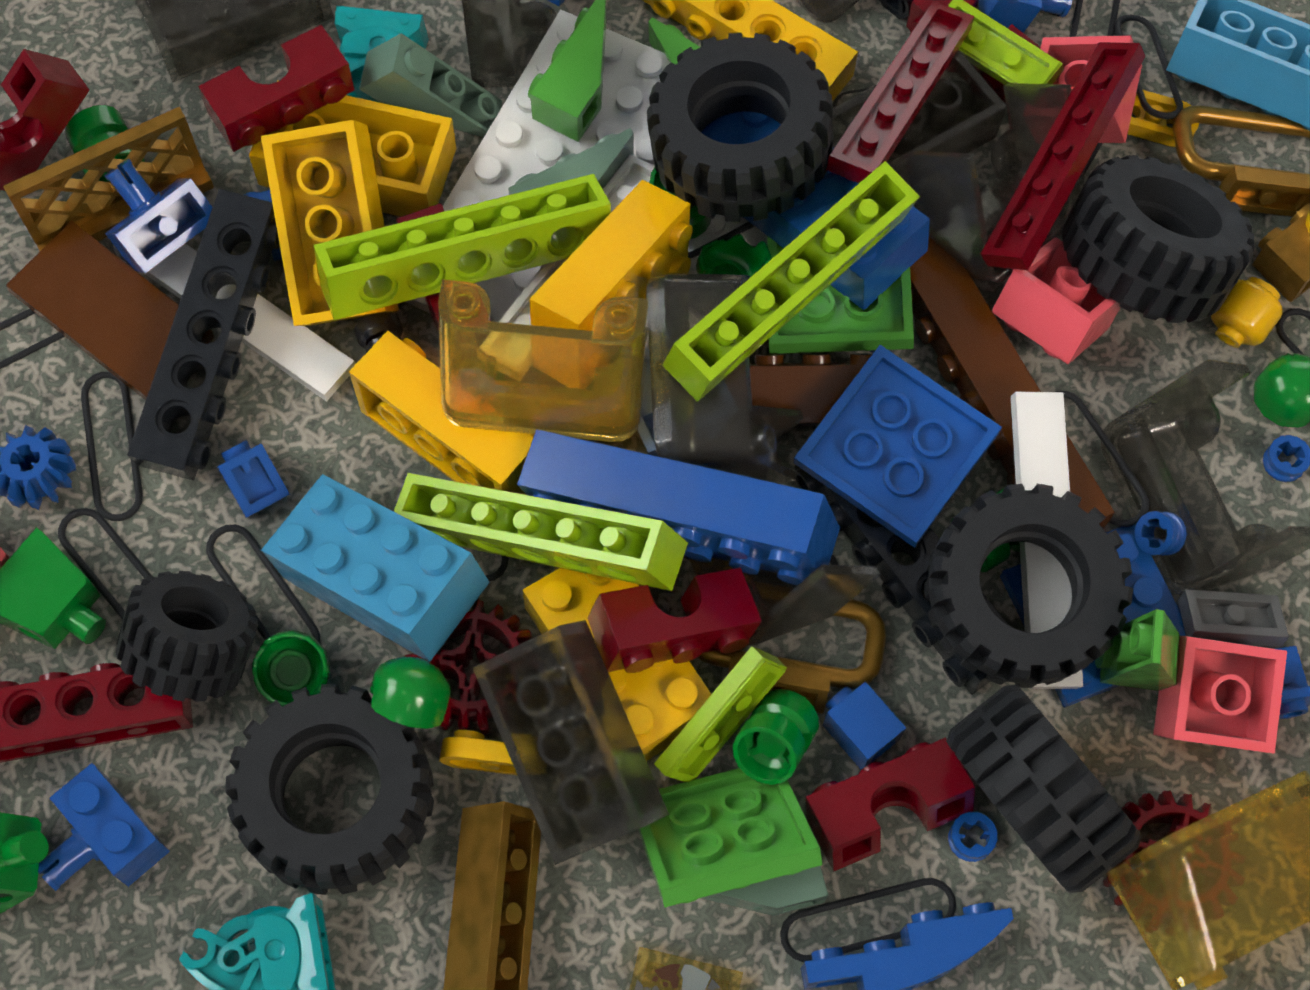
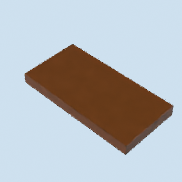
[6,221,214,400]

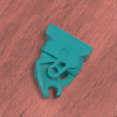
[335,6,429,102]
[179,893,336,990]

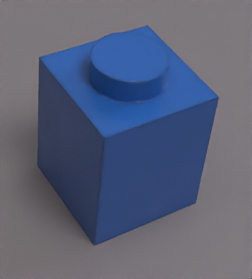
[822,681,906,770]

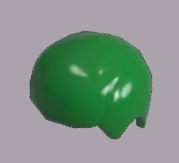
[696,234,772,299]
[1254,353,1310,428]
[252,630,330,707]
[370,657,450,729]

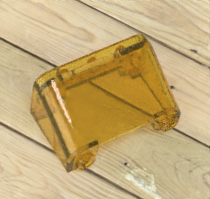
[438,279,649,442]
[1106,770,1310,990]

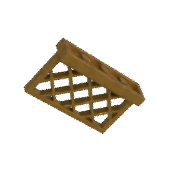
[3,107,214,251]

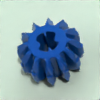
[0,425,76,510]

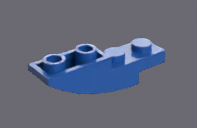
[800,902,1014,990]

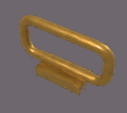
[1173,106,1310,217]
[698,581,886,714]

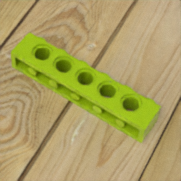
[662,161,920,402]
[313,174,611,320]
[394,473,688,591]

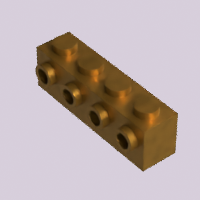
[443,801,543,990]

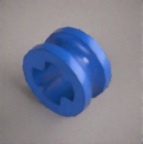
[1263,435,1310,482]
[1134,511,1187,556]
[948,812,997,862]

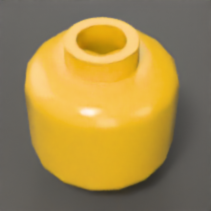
[1211,277,1283,348]

